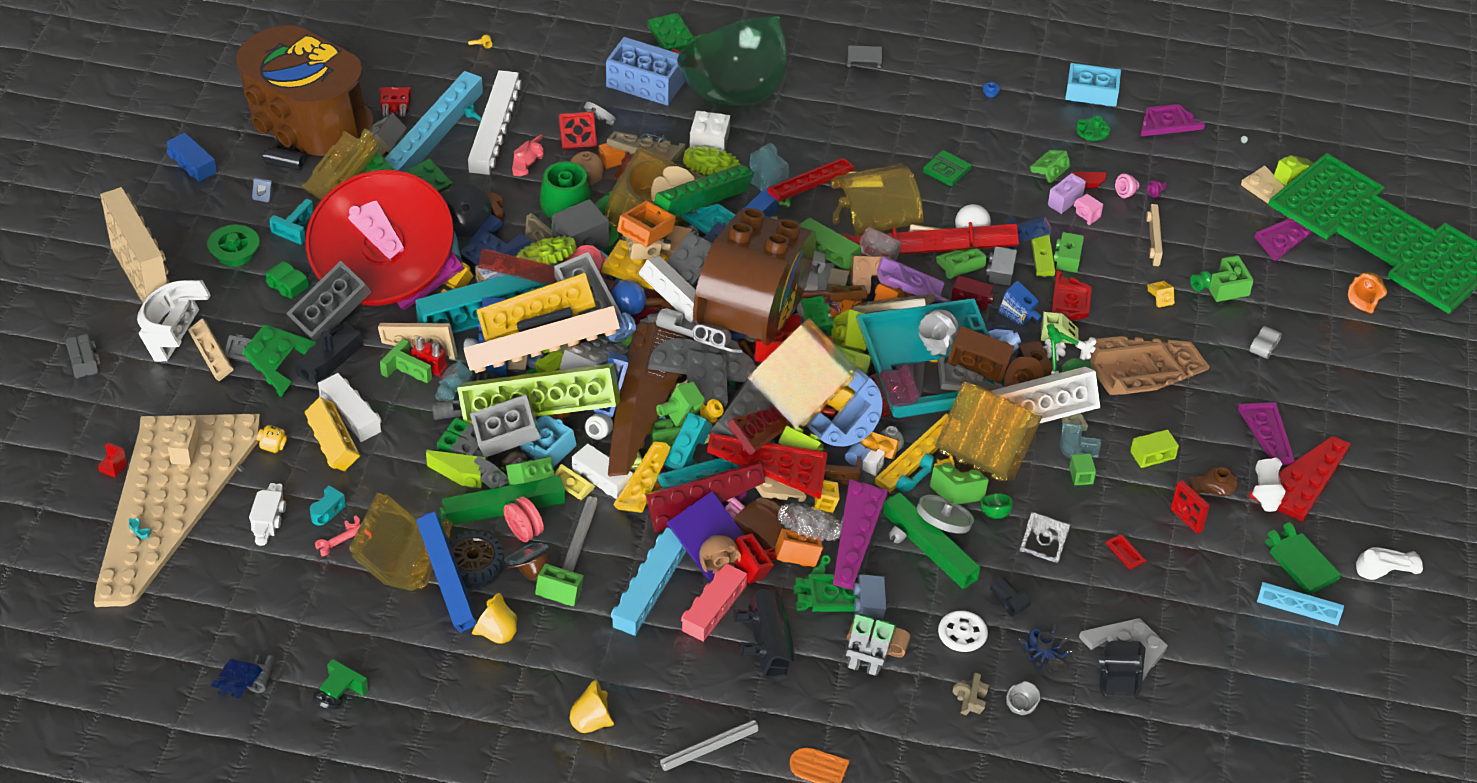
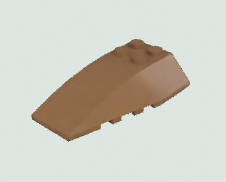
[1090,336,1210,395]

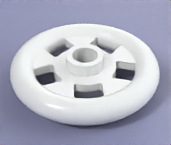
[938,610,988,652]

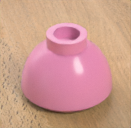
[1115,174,1139,198]

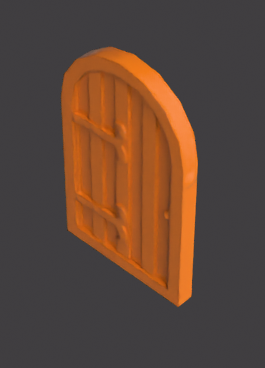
[789,748,850,783]

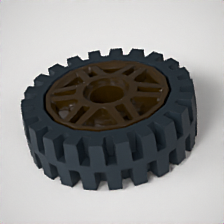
[449,530,504,589]

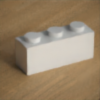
[572,444,633,499]

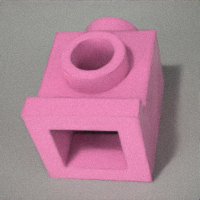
[1074,194,1103,225]

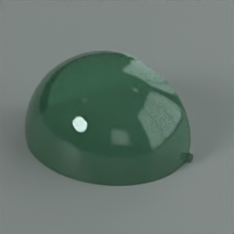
[677,16,787,108]

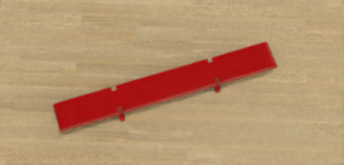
[847,222,1019,256]

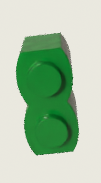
[265,261,309,299]

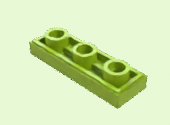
[1031,235,1055,277]

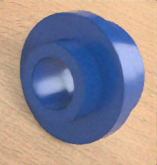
[983,82,1000,97]

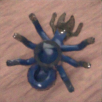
[1018,624,1074,674]

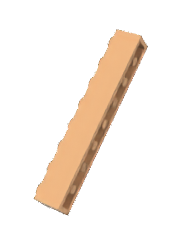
[464,306,620,373]

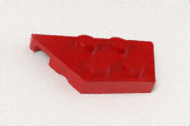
[1051,271,1092,321]

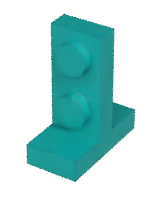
[269,199,314,245]

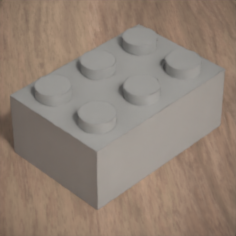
[470,395,541,457]

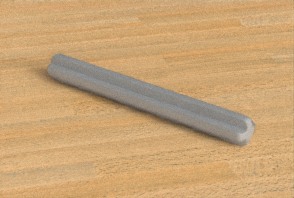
[562,496,598,572]
[660,720,758,771]

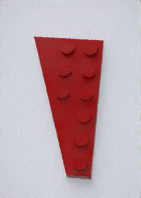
[707,433,827,499]

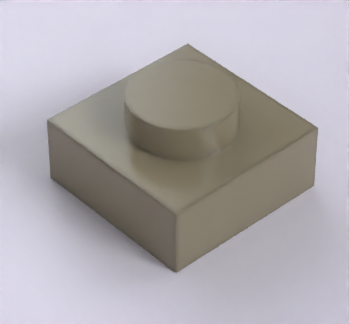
[1062,413,1088,435]

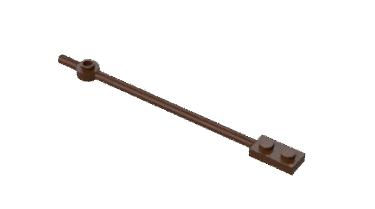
[645,285,867,310]

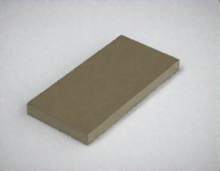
[853,294,936,313]

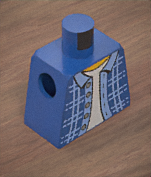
[998,281,1043,326]

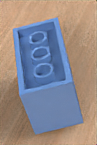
[606,37,685,106]

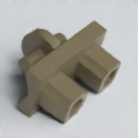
[953,672,989,715]

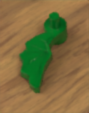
[805,555,830,579]

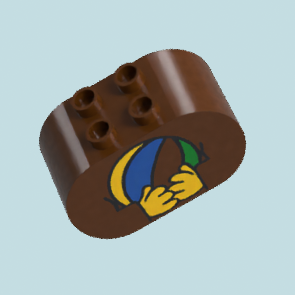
[236,25,374,156]
[693,208,816,346]

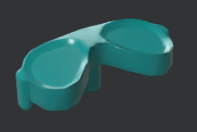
[129,518,152,539]

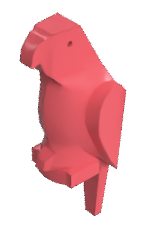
[512,135,544,176]

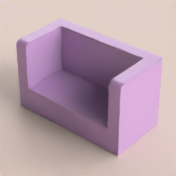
[1048,173,1086,214]

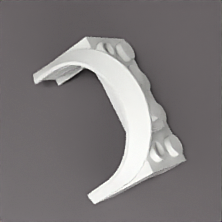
[137,280,211,361]

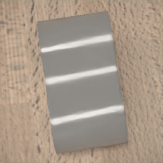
[1250,326,1282,359]

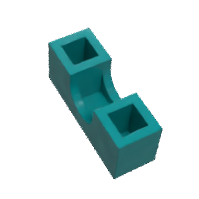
[664,413,712,471]

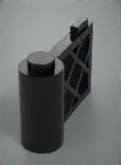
[263,137,308,170]

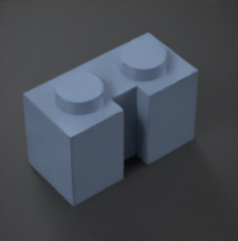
[853,575,886,620]

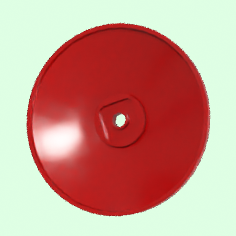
[306,170,454,306]

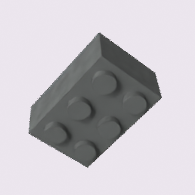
[667,232,713,290]

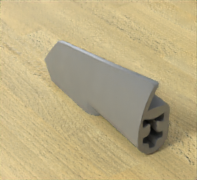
[798,250,835,309]
[656,308,742,353]

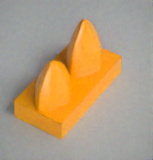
[858,432,900,460]

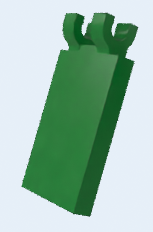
[1265,522,1341,595]
[793,574,869,612]

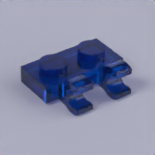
[211,659,262,698]

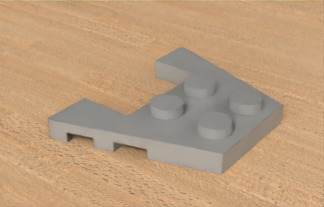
[1079,618,1168,681]

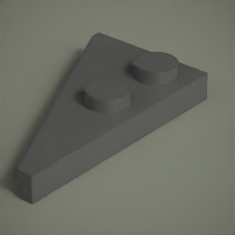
[938,357,1004,393]

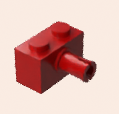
[734,534,776,584]

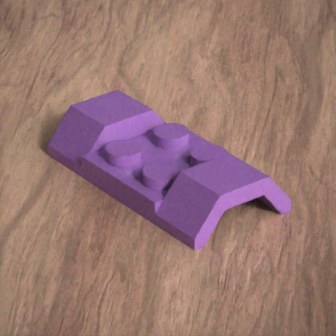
[877,256,951,304]

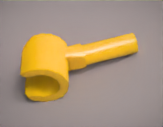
[468,35,493,48]

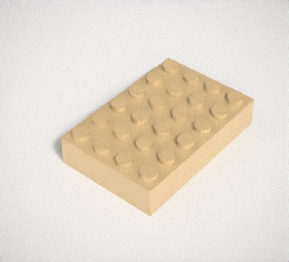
[100,187,170,307]

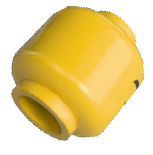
[256,425,288,453]

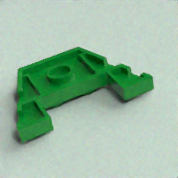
[242,324,317,397]

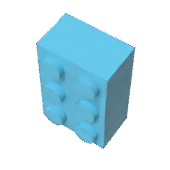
[1065,63,1121,106]

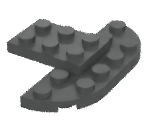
[648,338,761,407]

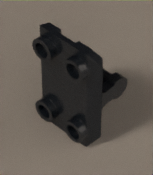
[1099,641,1146,698]

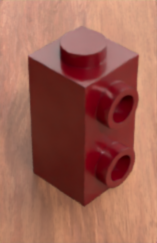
[951,275,995,310]

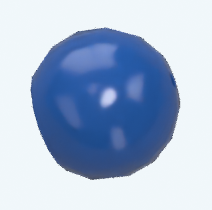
[610,280,646,315]

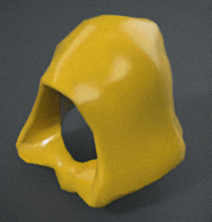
[472,593,517,644]
[570,680,614,733]

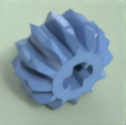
[606,312,636,342]

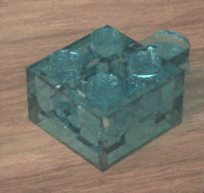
[749,143,789,192]

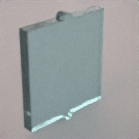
[504,543,548,565]

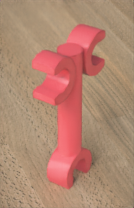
[315,516,371,556]

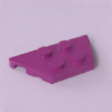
[1140,104,1205,136]

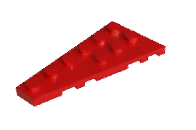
[1249,436,1351,522]

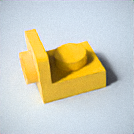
[1147,281,1174,308]

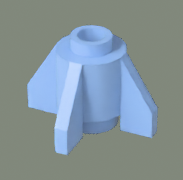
[988,329,1021,354]

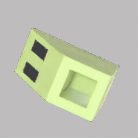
[1041,312,1078,344]

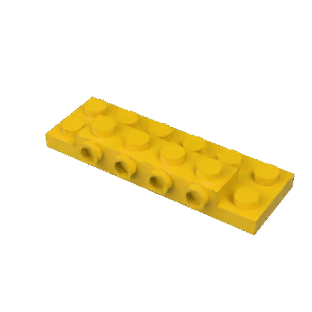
[477,273,596,342]

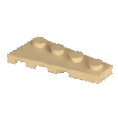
[378,323,458,360]

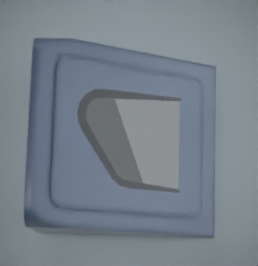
[252,178,274,202]

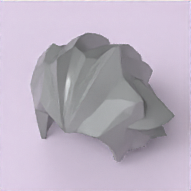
[919,310,958,355]

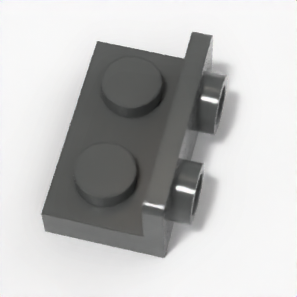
[224,334,252,364]
[474,456,509,489]

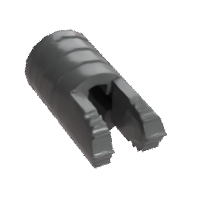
[432,399,463,420]
[247,655,275,693]

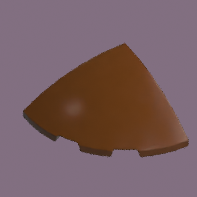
[734,497,794,552]

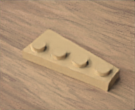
[1241,166,1290,219]

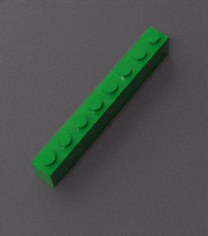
[653,165,754,216]

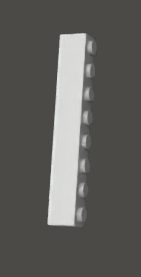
[468,70,522,175]

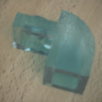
[1060,423,1101,459]

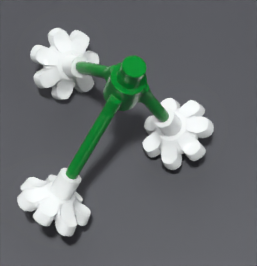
[1043,323,1096,375]

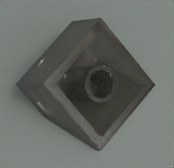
[1020,511,1073,563]

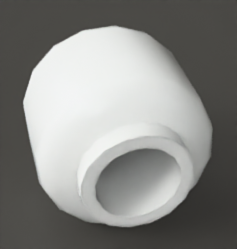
[585,413,613,440]

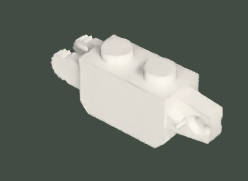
[249,483,286,546]

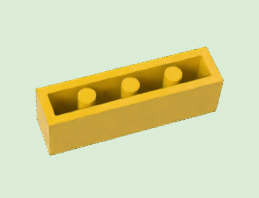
[305,397,360,472]

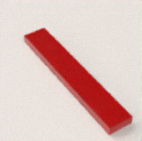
[767,158,855,202]

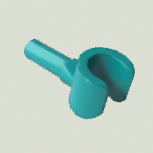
[464,104,482,122]

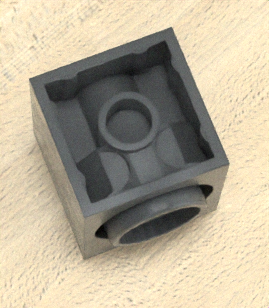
[552,199,610,258]

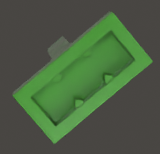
[380,339,432,383]

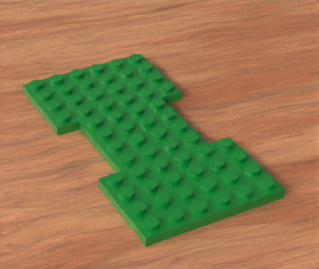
[1268,153,1477,314]

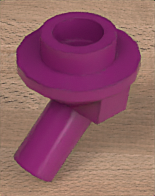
[1147,180,1167,198]

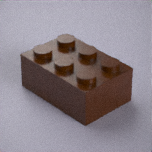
[947,326,1015,384]

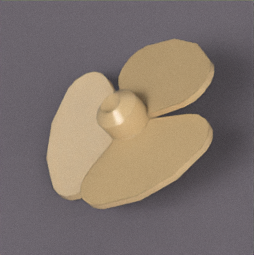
[651,166,695,203]

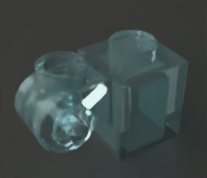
[435,361,473,402]

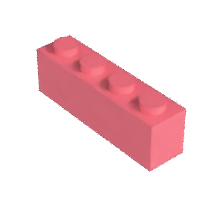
[681,563,747,642]

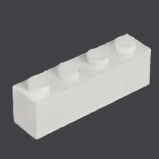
[639,256,696,323]
[318,373,382,442]

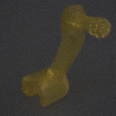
[833,197,851,225]

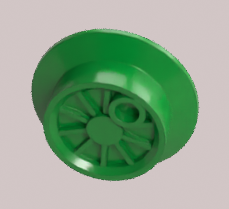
[207,225,259,267]

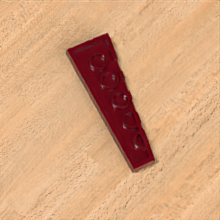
[727,402,802,455]
[645,462,765,533]

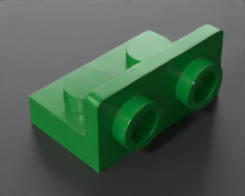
[801,296,834,336]

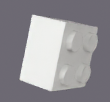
[690,111,730,151]

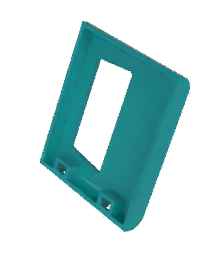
[856,298,1005,418]

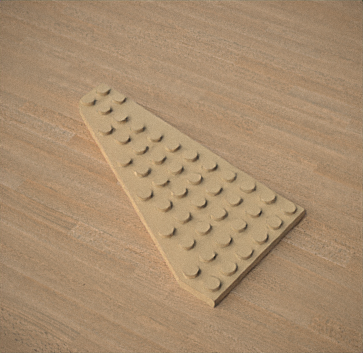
[94,414,260,607]

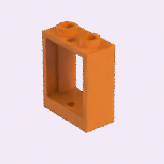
[617,200,676,248]

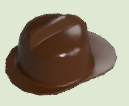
[505,551,551,580]

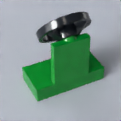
[312,659,368,709]

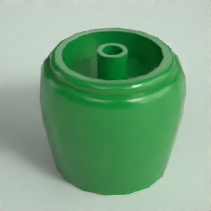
[539,161,592,220]

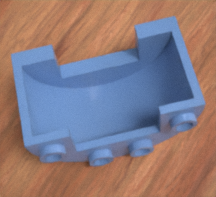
[806,366,882,446]

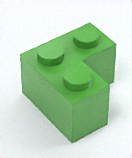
[1209,255,1254,302]
[930,463,989,505]

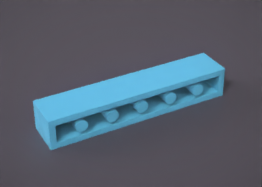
[611,527,686,636]

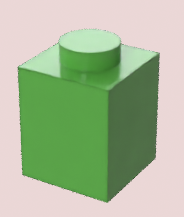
[1069,454,1096,486]

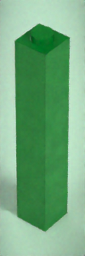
[439,476,565,527]
[883,492,980,589]

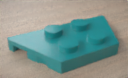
[681,204,735,234]

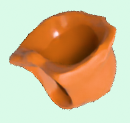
[1348,272,1387,314]

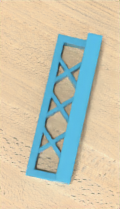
[1257,582,1344,625]

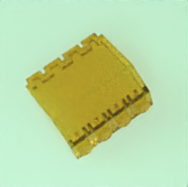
[349,493,453,591]

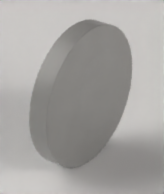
[917,495,974,533]

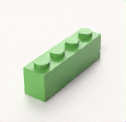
[800,218,862,271]

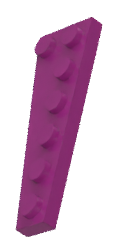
[833,479,888,590]

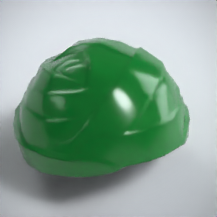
[980,493,1013,519]

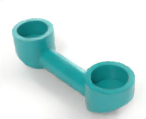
[896,453,934,492]

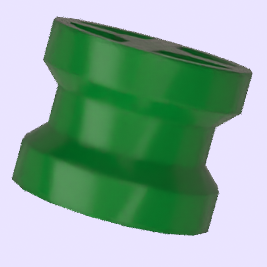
[1190,270,1212,292]

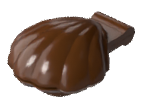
[1188,466,1239,496]

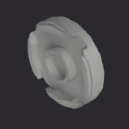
[584,102,616,125]

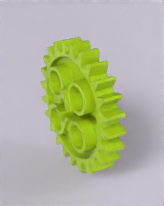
[683,145,740,176]
[516,236,577,268]

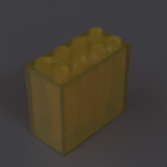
[747,318,858,428]
[935,381,1043,482]

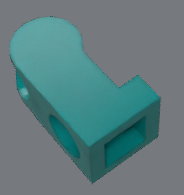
[310,486,346,526]

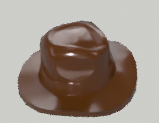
[1004,357,1044,387]

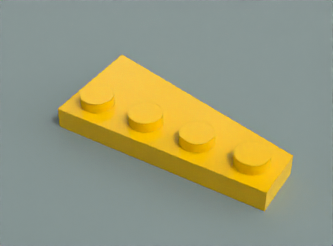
[613,442,671,513]

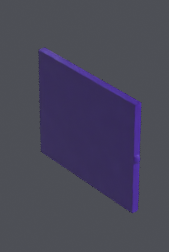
[666,492,745,582]

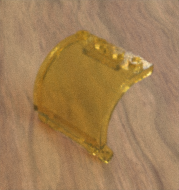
[302,129,381,200]
[831,164,924,235]

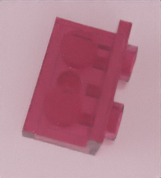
[879,365,920,407]

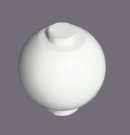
[955,204,991,230]

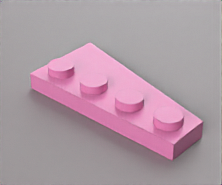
[348,201,404,261]

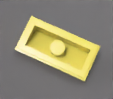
[553,464,595,500]

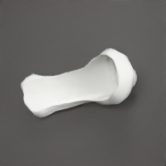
[1252,458,1286,512]
[1356,547,1423,580]

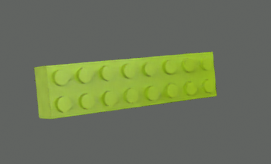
[457,363,620,424]

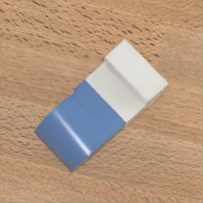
[845,443,885,476]

